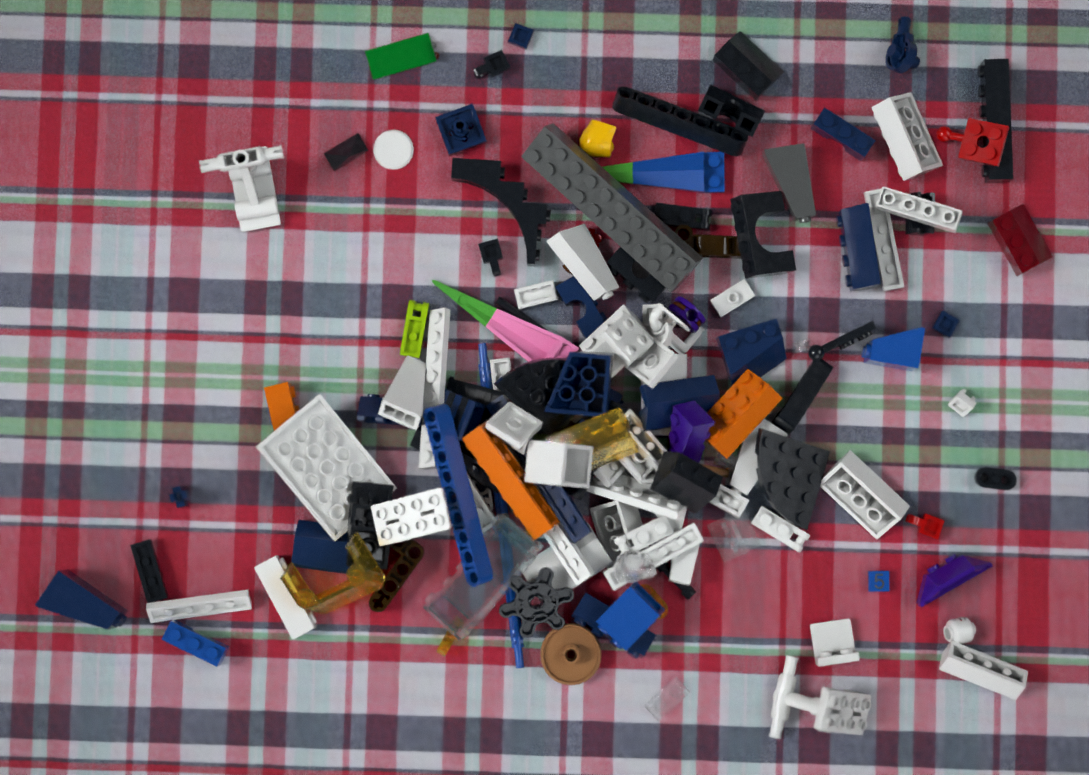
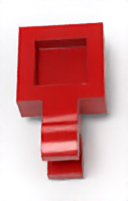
[905,513,945,540]

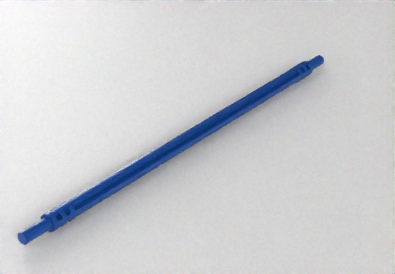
[478,343,524,668]

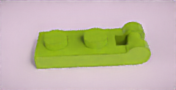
[400,300,430,359]

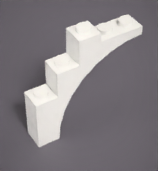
[614,471,700,586]

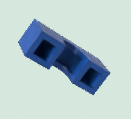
[161,620,230,667]

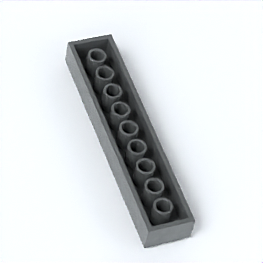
[521,123,703,292]

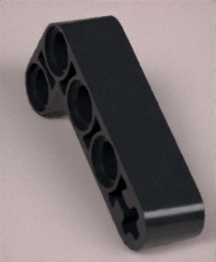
[772,359,834,435]

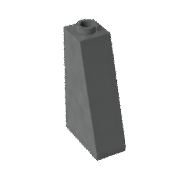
[762,143,816,223]

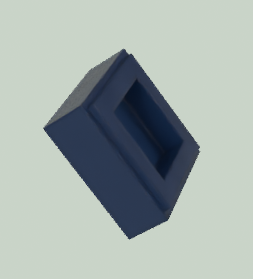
[508,23,534,50]
[932,310,960,338]

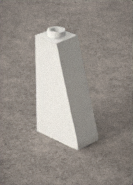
[547,224,619,301]
[378,355,426,430]
[728,418,788,496]

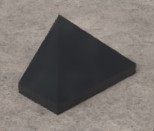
[324,133,369,171]

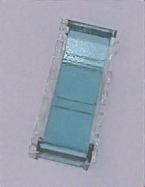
[423,513,544,641]

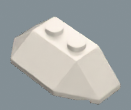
[612,409,667,484]

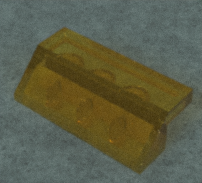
[546,407,639,471]

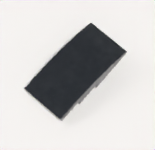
[346,481,394,569]

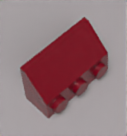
[987,204,1053,276]

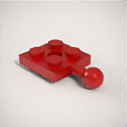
[936,118,1009,167]

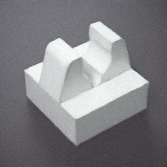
[947,389,977,417]

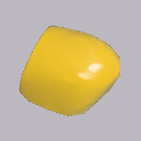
[579,120,616,157]

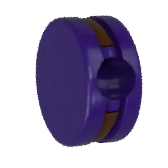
[667,296,706,333]

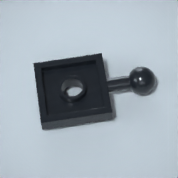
[808,321,876,361]

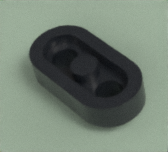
[974,467,1017,490]

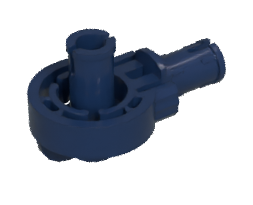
[885,17,920,73]

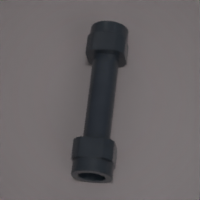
[656,562,696,600]

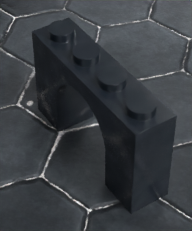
[730,191,796,279]

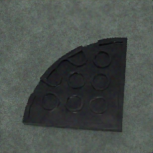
[494,358,576,439]
[755,428,830,530]

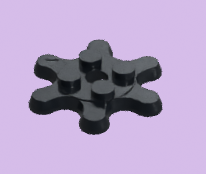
[499,567,574,638]

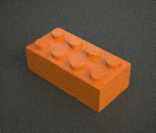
[705,369,783,459]

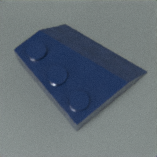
[716,318,787,386]
[544,352,613,418]
[357,394,423,426]

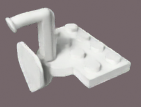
[624,303,705,389]

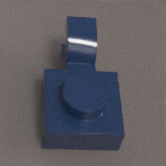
[169,486,190,508]

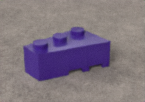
[667,401,715,463]

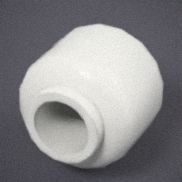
[943,617,976,644]

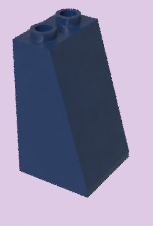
[35,570,128,630]

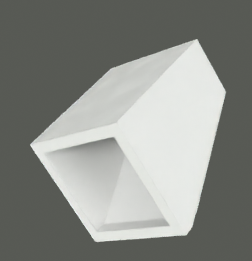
[524,440,593,488]

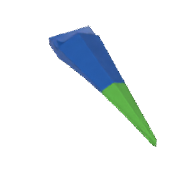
[603,152,725,194]

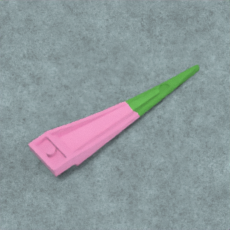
[432,280,579,362]

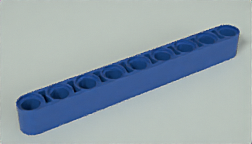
[423,404,493,587]

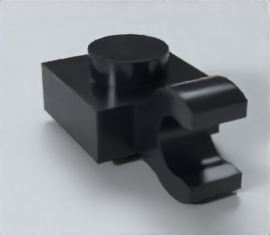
[473,50,511,79]
[478,238,503,277]

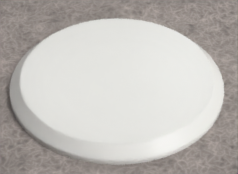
[373,130,414,170]

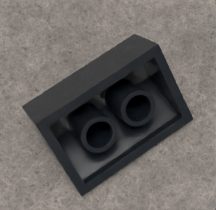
[713,31,784,101]
[650,451,723,513]

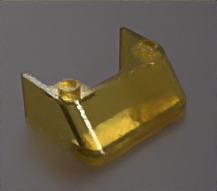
[280,532,385,615]

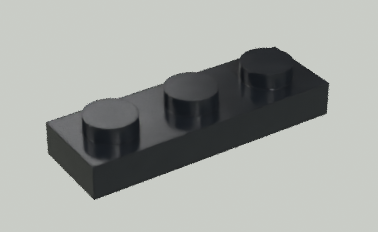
[130,539,169,603]

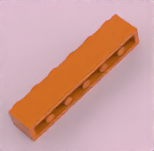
[462,421,560,540]

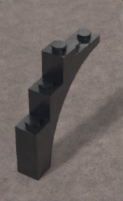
[451,158,551,267]

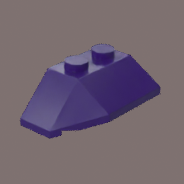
[916,553,993,607]

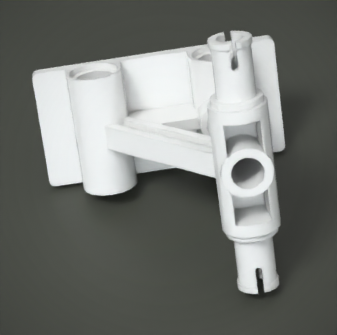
[199,145,284,232]
[371,488,451,546]
[769,655,871,739]

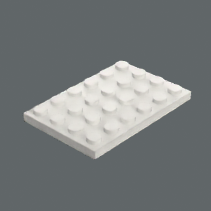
[255,394,397,541]

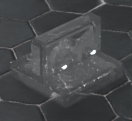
[706,510,761,562]

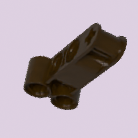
[675,225,741,259]

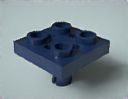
[435,103,487,156]

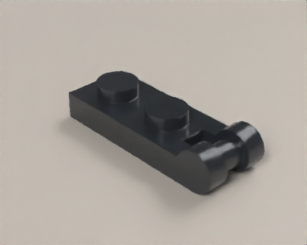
[655,203,712,231]

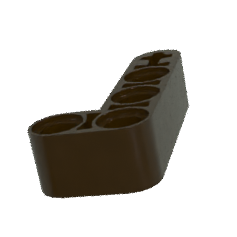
[369,539,425,612]

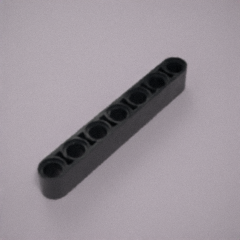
[612,86,748,156]

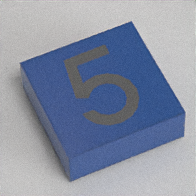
[868,571,890,592]

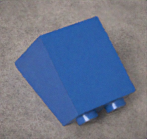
[861,327,925,371]
[596,581,665,651]

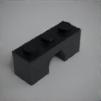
[698,85,765,137]
[606,247,666,304]

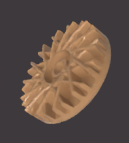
[540,623,602,685]

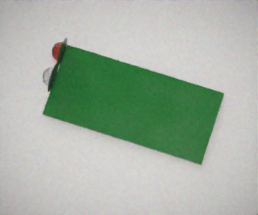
[365,33,440,80]

